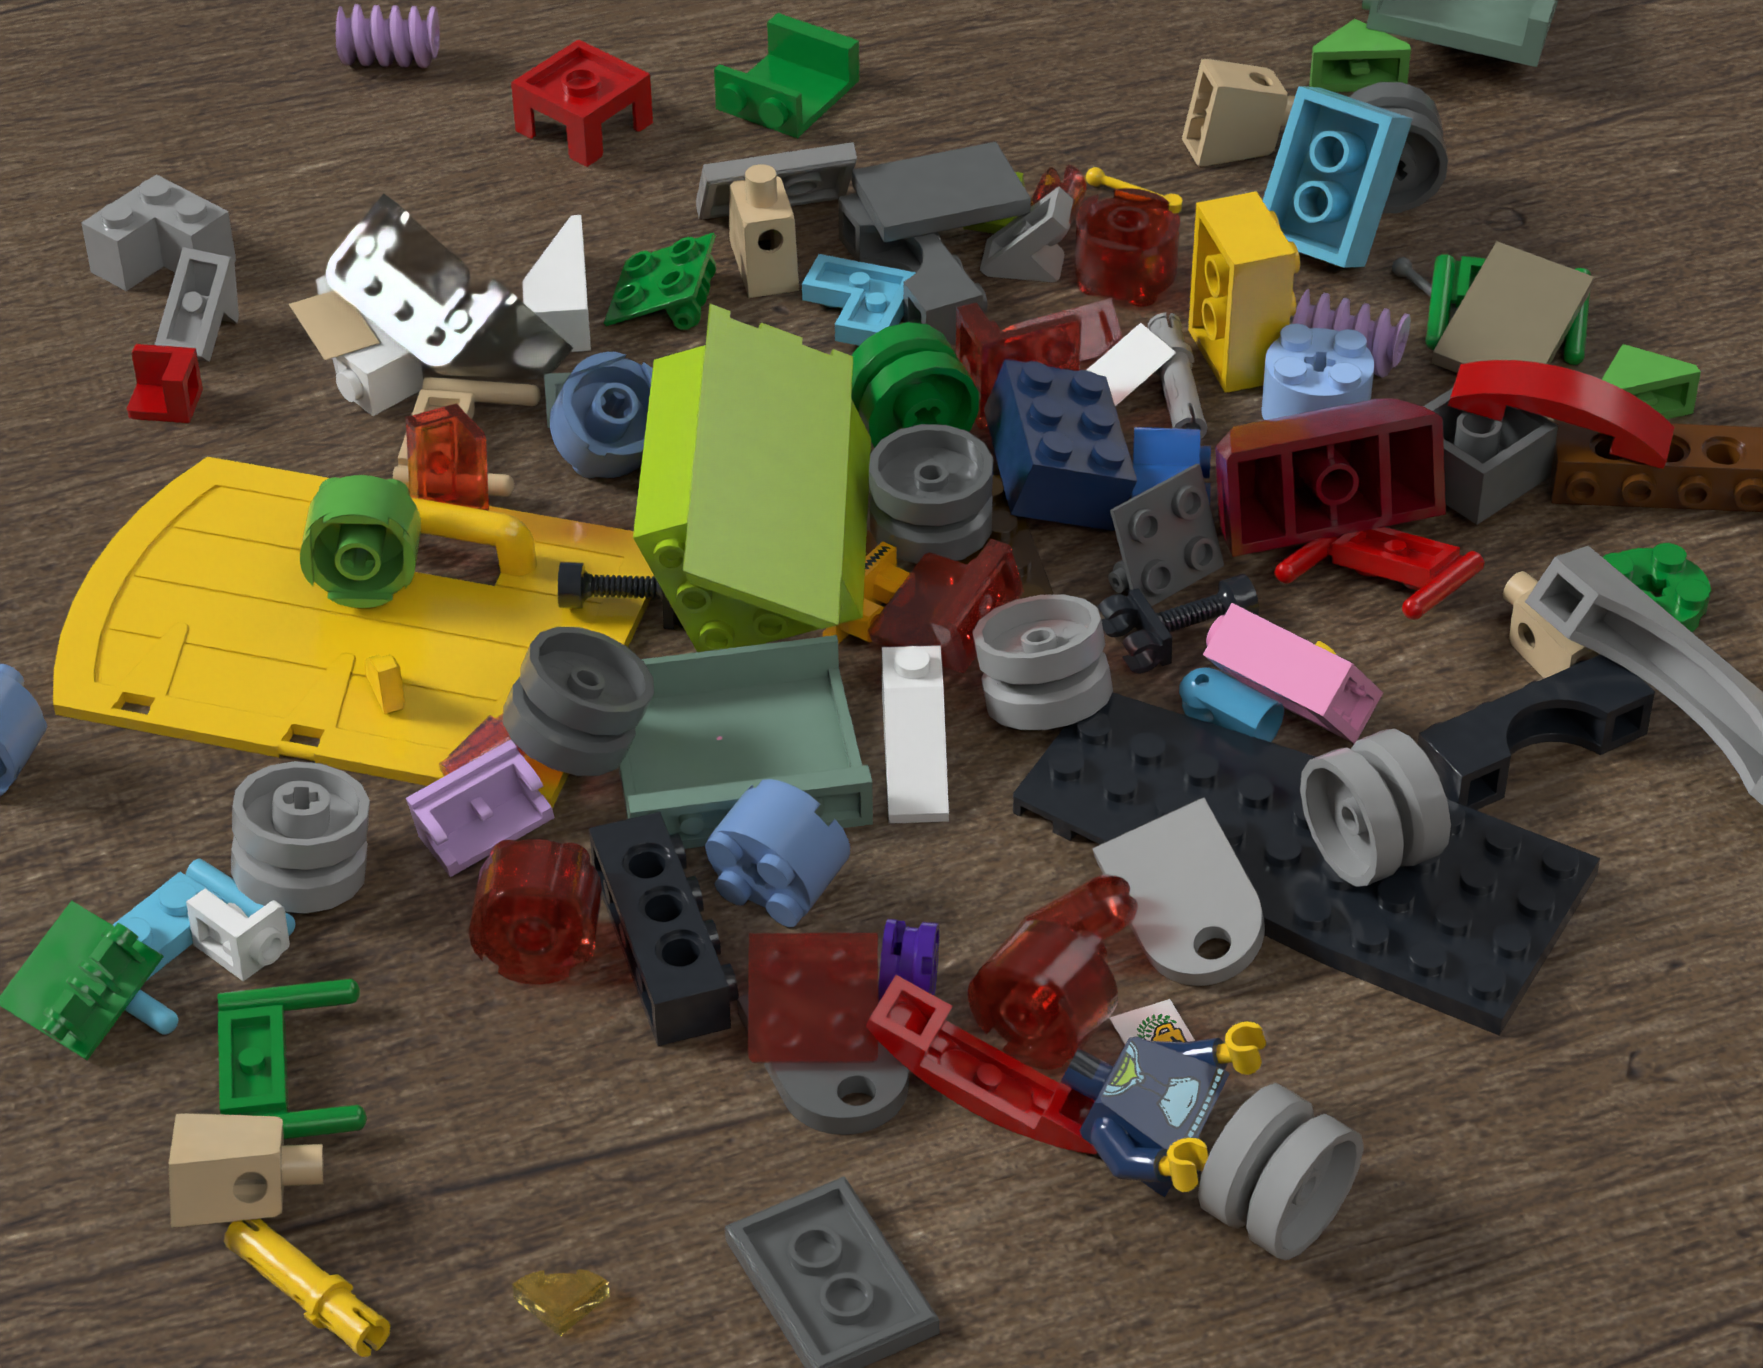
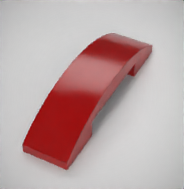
[1448,360,1675,469]
[866,975,1097,1154]

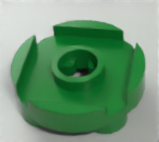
[1602,543,1711,632]

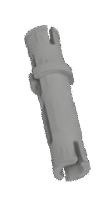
[1147,313,1207,439]

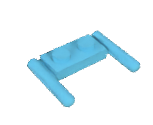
[113,858,295,1035]

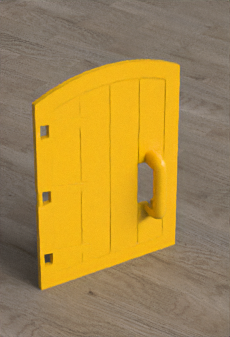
[53,456,654,809]

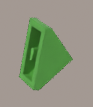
[1309,19,1411,92]
[1602,344,1701,419]

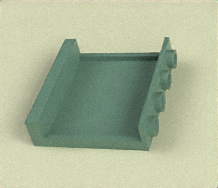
[1362,0,1558,67]
[618,635,873,849]

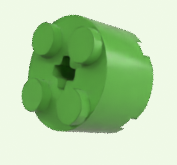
[300,475,421,608]

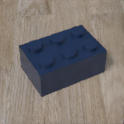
[984,359,1137,531]

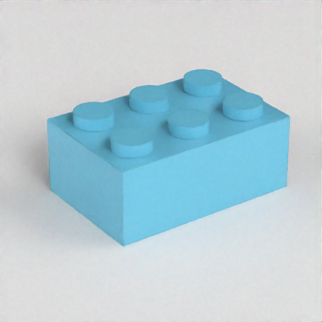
[1263,86,1413,268]

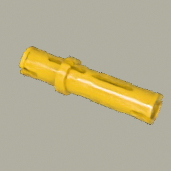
[224,1218,391,1357]

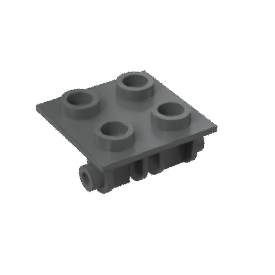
[1108,464,1224,606]

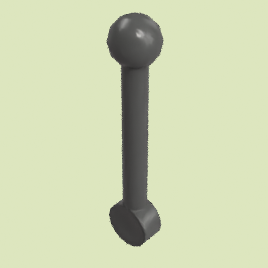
[1392,257,1458,320]

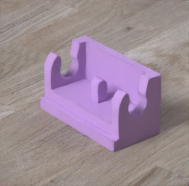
[406,740,555,877]

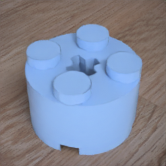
[1261,324,1374,420]

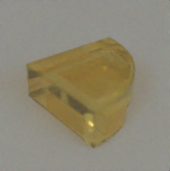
[512,1269,610,1336]

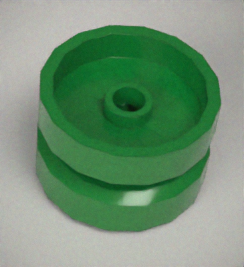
[851,322,980,448]

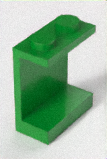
[714,13,860,138]

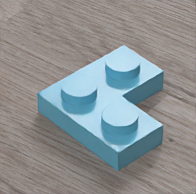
[802,254,916,346]

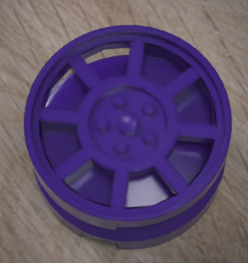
[879,919,940,1002]

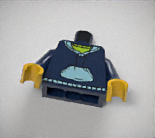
[1061,1021,1266,1197]

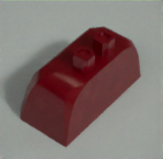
[1215,399,1446,557]

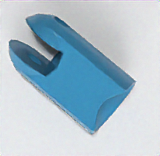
[1179,668,1284,742]

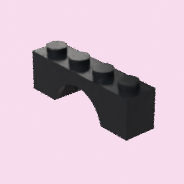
[1417,654,1655,810]

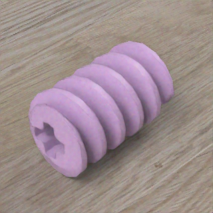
[336,4,440,68]
[1292,289,1411,378]

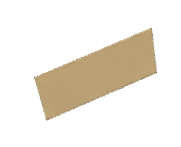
[289,288,380,360]

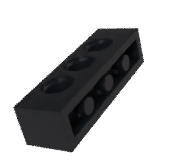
[589,812,739,1046]

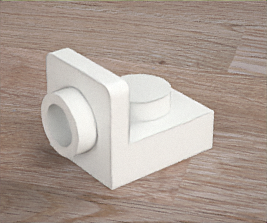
[186,888,290,981]

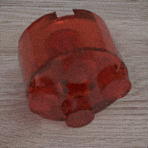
[1075,188,1180,307]
[469,839,602,984]
[968,917,1119,1070]

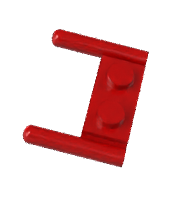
[1275,527,1484,620]

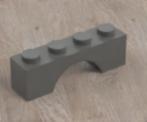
[838,193,988,345]

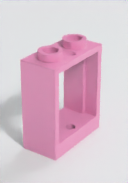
[1203,603,1383,744]

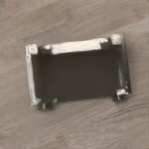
[326,193,573,380]

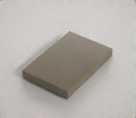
[1432,241,1594,373]

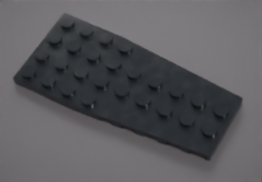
[1013,692,1600,1036]

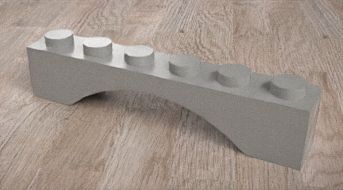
[1525,546,1763,805]

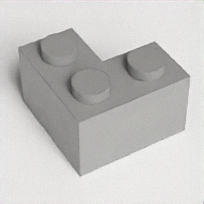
[81,174,236,291]

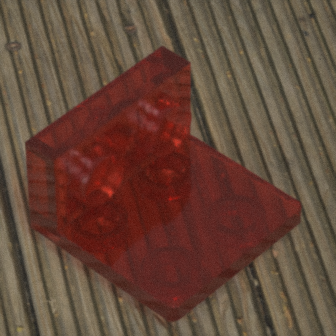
[956,302,1082,429]
[868,539,1024,674]
[748,933,879,1063]

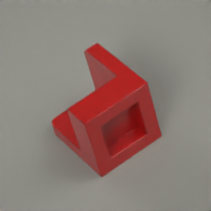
[127,344,203,423]

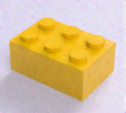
[1188,191,1300,393]

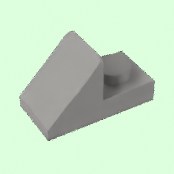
[980,187,1073,282]
[155,247,239,362]

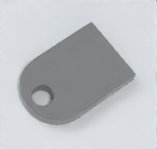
[1092,798,1265,986]

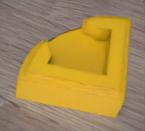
[365,654,405,714]

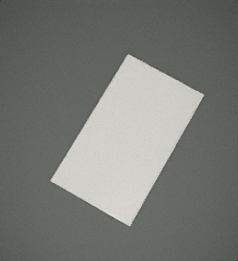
[1087,323,1176,406]

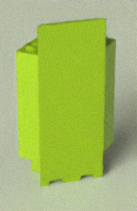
[633,304,871,652]

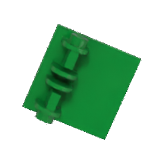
[604,233,717,330]
[0,900,164,1060]

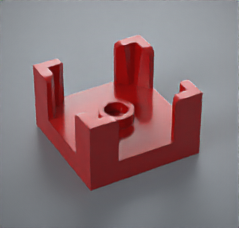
[511,39,653,167]

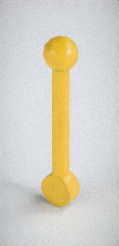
[1086,167,1183,214]

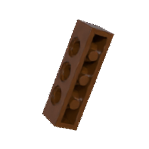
[1549,419,1763,512]

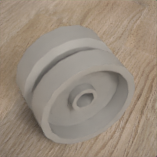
[973,594,1113,730]
[1300,728,1451,886]
[231,761,370,913]
[1198,1083,1364,1261]

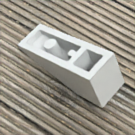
[513,215,591,355]
[316,275,423,416]
[882,646,949,823]

